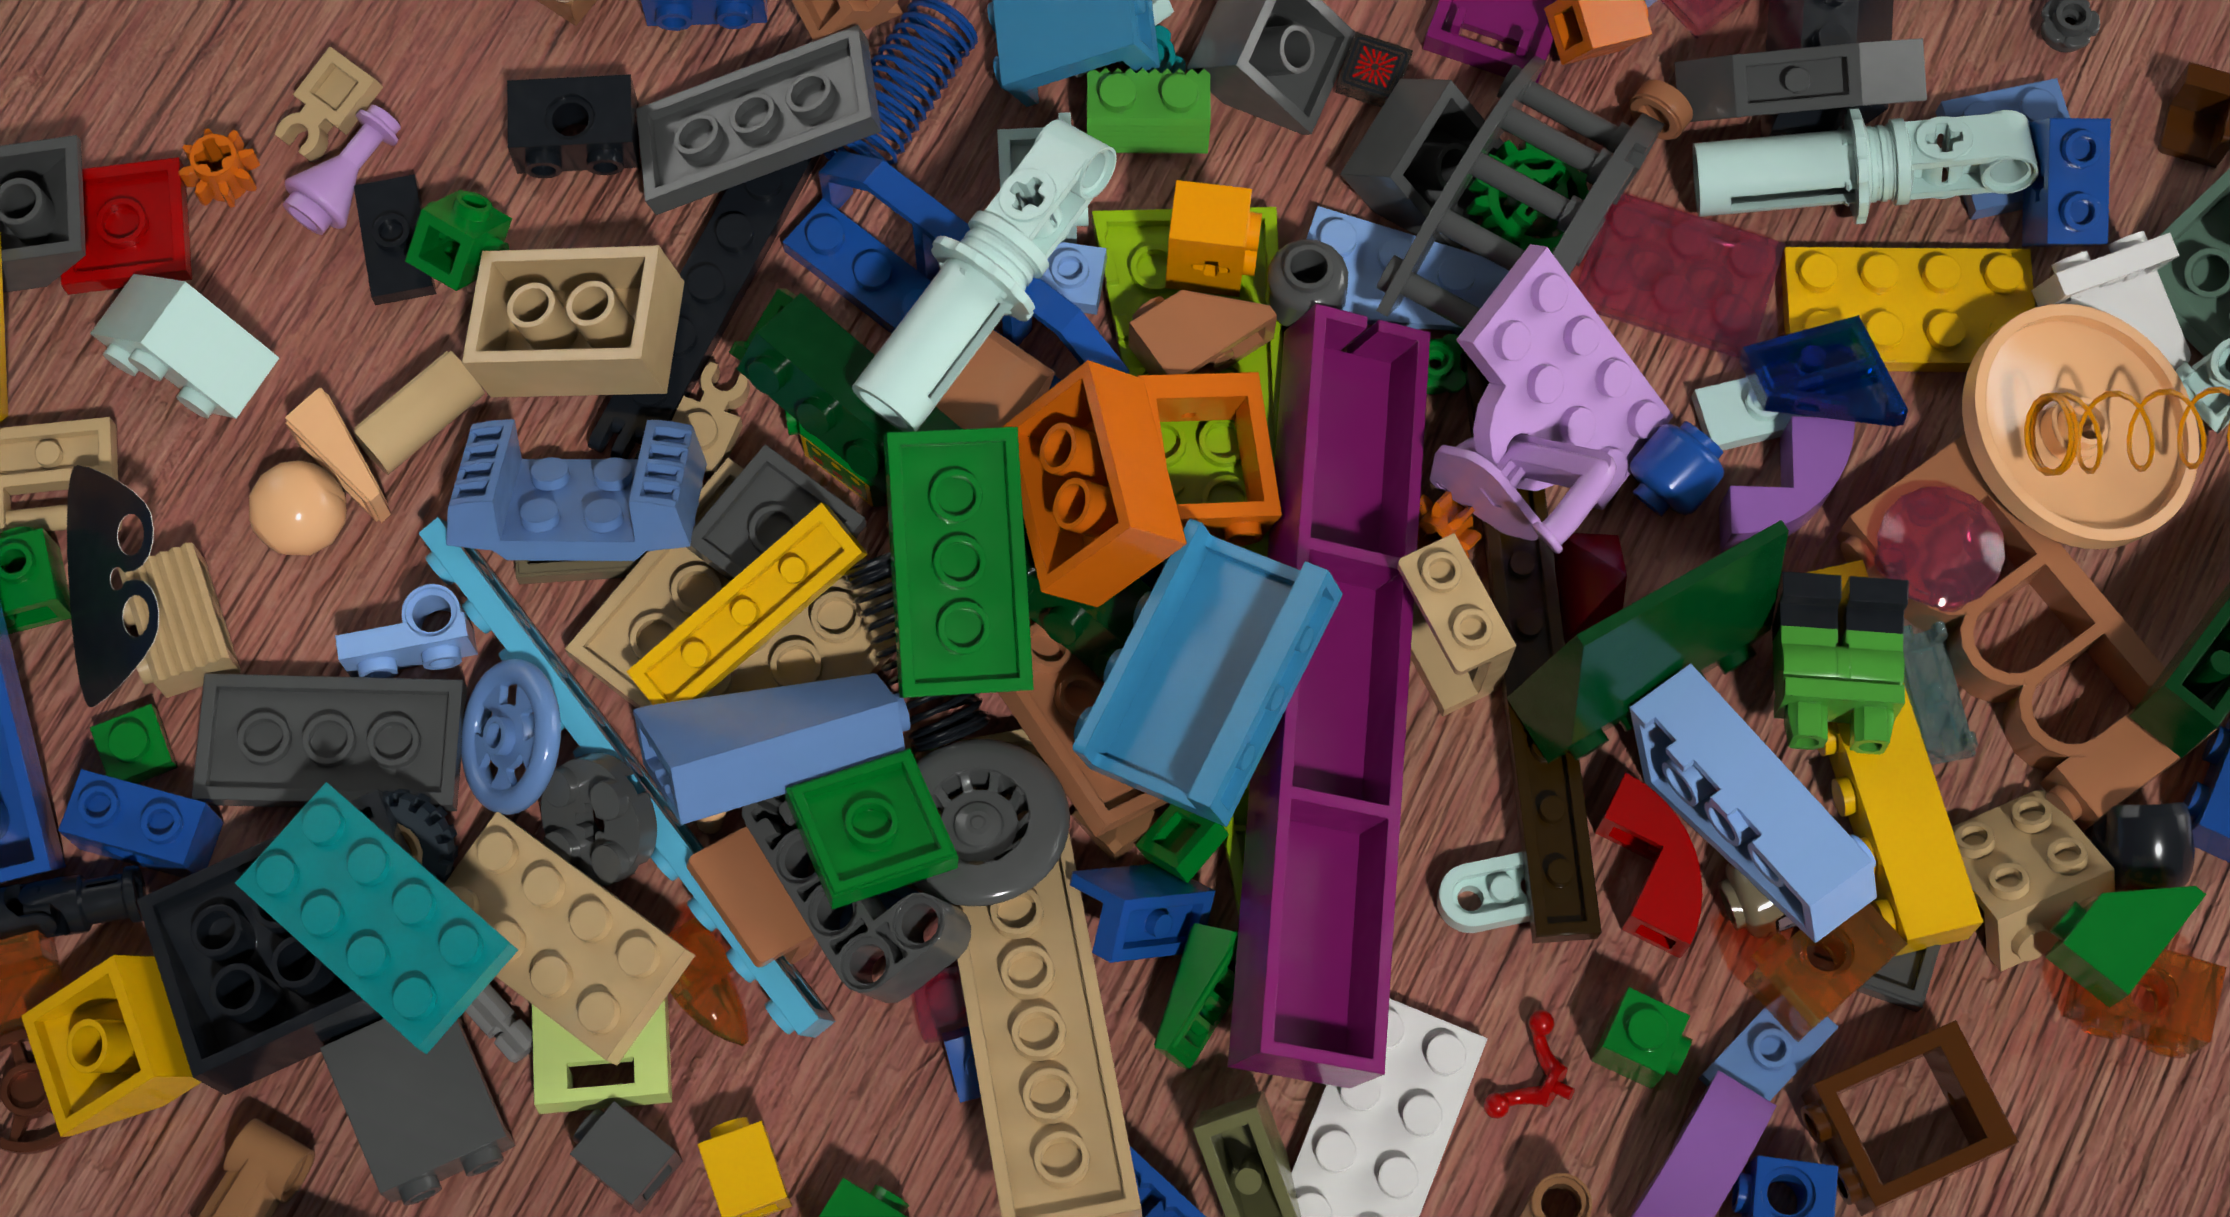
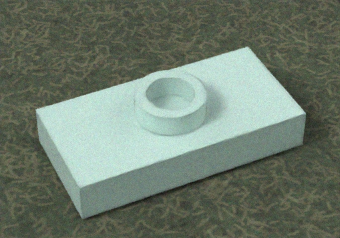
[1691,362,1832,450]

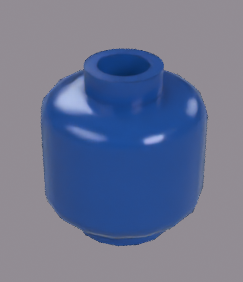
[1629,421,1724,517]

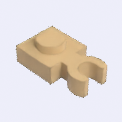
[275,47,383,163]
[672,362,750,478]

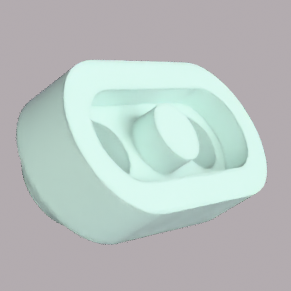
[1437,852,1530,933]

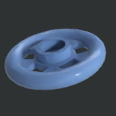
[461,659,561,815]

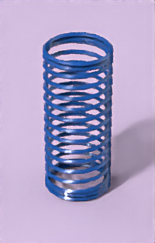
[823,0,978,165]

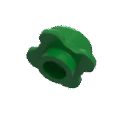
[1427,334,1466,395]

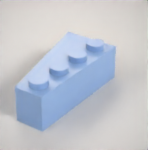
[1630,664,1877,943]

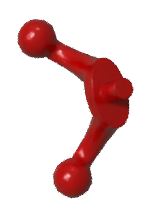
[1483,1010,1575,1119]

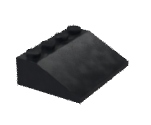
[137,789,413,1095]

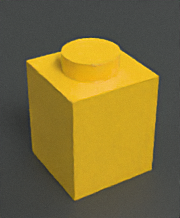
[698,1117,792,1217]

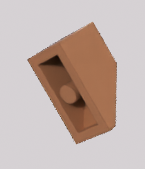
[1128,290,1277,375]

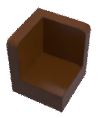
[2158,62,2230,168]

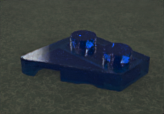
[1739,315,1908,427]

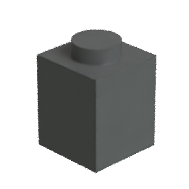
[570,1101,683,1214]

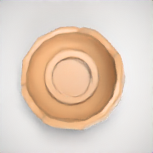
[249,460,347,556]

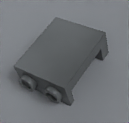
[320,1016,515,1206]

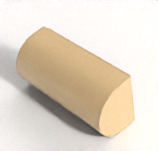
[354,351,485,475]

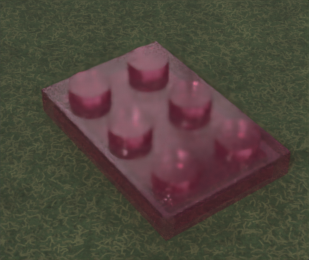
[1577,194,1785,361]

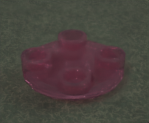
[1874,487,2005,612]

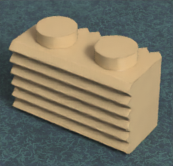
[118,543,241,698]

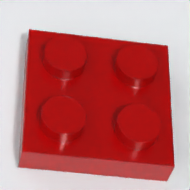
[61,157,192,295]

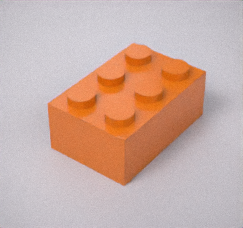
[1002,360,1187,608]

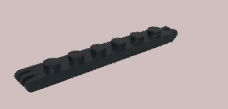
[588,154,821,459]

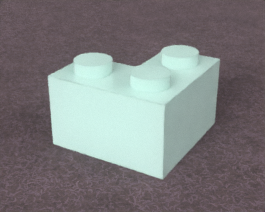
[90,274,279,419]

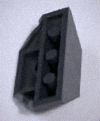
[1760,0,1894,137]

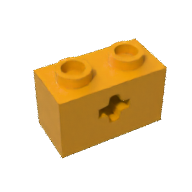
[1165,180,1262,297]

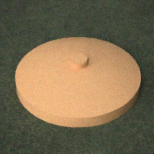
[1962,304,2199,549]

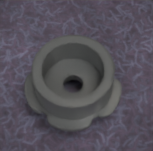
[2041,0,2100,53]

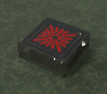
[1335,32,1413,108]

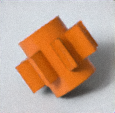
[178,128,260,208]
[1417,491,1482,558]

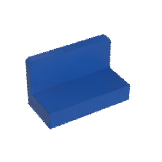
[1069,864,1215,963]

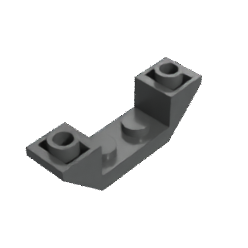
[1675,38,1927,122]

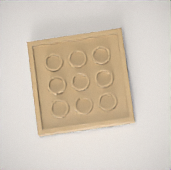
[565,458,896,708]

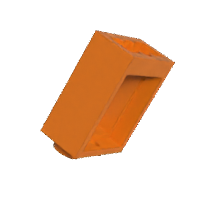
[1137,372,1282,546]

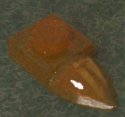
[668,917,749,1046]

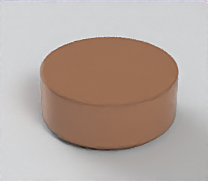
[1629,80,1693,140]

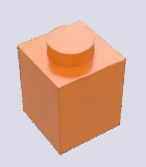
[1544,0,1652,65]

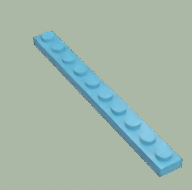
[418,517,836,1038]

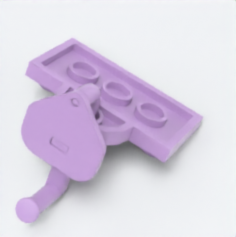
[1430,244,1673,554]

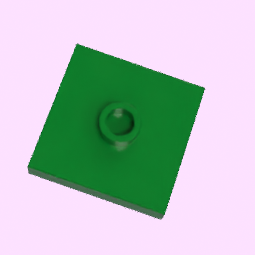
[786,749,959,910]

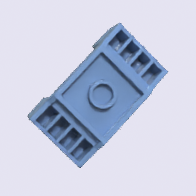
[446,419,707,561]

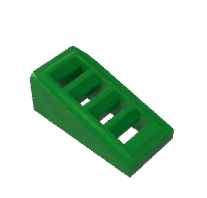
[1154,923,1238,1069]

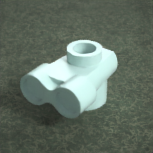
[2175,338,2230,434]

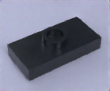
[354,174,437,305]

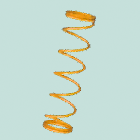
[2024,387,2230,476]

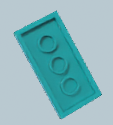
[235,782,518,1054]

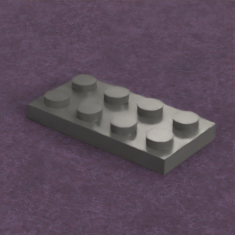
[636,25,882,215]
[192,674,467,811]

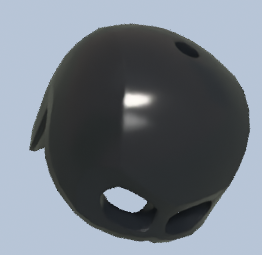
[2092,802,2195,892]

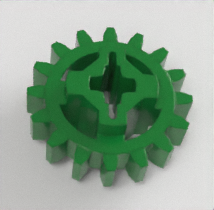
[1467,140,1590,254]

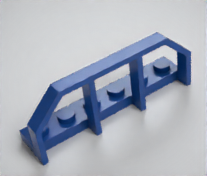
[783,150,1130,390]

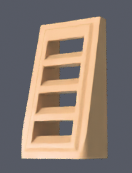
[285,388,391,523]

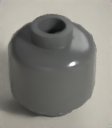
[1266,239,1349,328]

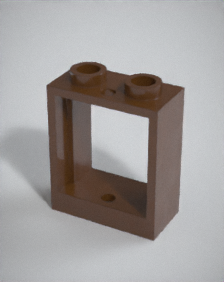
[1801,1020,2019,1216]

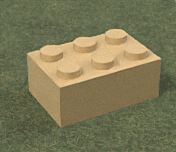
[462,245,685,397]

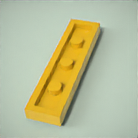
[626,502,868,705]

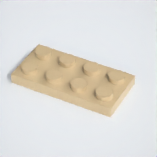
[444,812,696,1066]

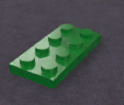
[883,427,1034,698]

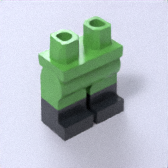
[1772,571,1909,755]

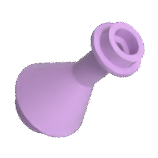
[283,105,401,235]

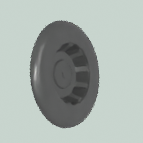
[912,739,1070,906]

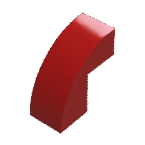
[1595,772,1703,958]

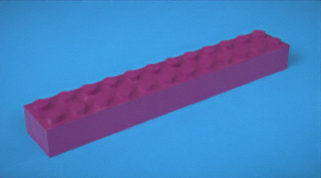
[1228,304,1430,1088]

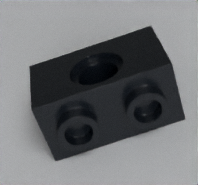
[507,74,639,178]

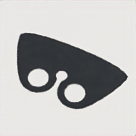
[67,465,159,707]

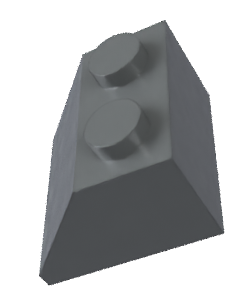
[1186,0,1357,135]
[1340,78,1504,249]
[0,135,86,293]

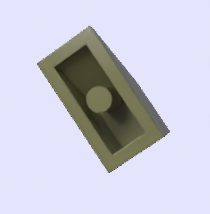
[1193,1090,1301,1217]

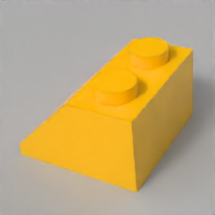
[21,955,202,1137]

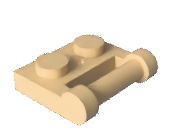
[0,417,122,533]

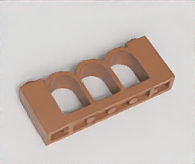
[1836,434,2217,832]

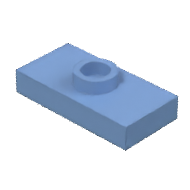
[1698,981,1838,1101]

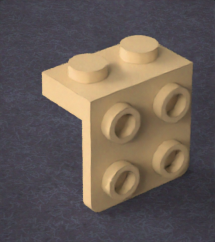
[1952,790,2115,972]

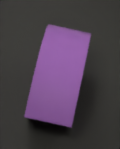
[1719,416,1855,554]
[1630,1070,1777,1217]

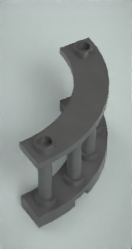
[1376,56,1664,329]

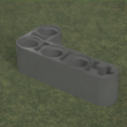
[742,794,971,1003]

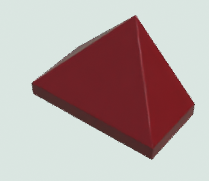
[1553,533,1627,645]

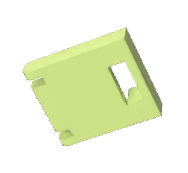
[532,995,672,1114]

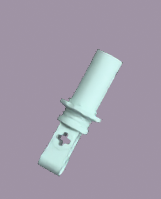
[1693,106,2038,224]
[852,119,1117,432]

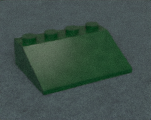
[1507,520,1789,764]

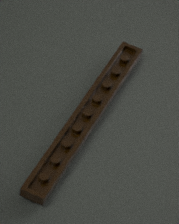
[1461,348,1602,944]

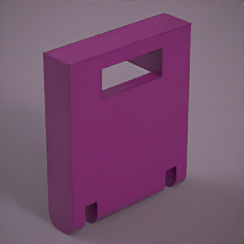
[1423,0,1557,83]

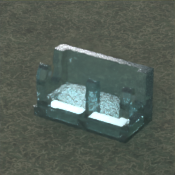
[1903,621,1978,765]

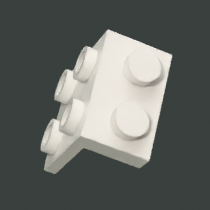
[2032,231,2191,370]

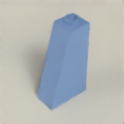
[633,673,911,825]

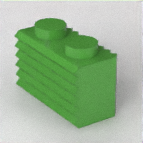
[1087,68,1211,154]

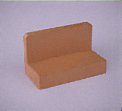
[686,826,817,967]

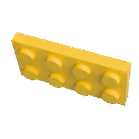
[1780,247,2035,372]

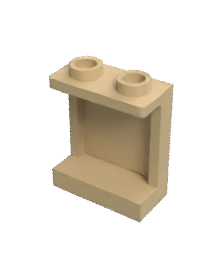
[1397,533,1516,717]

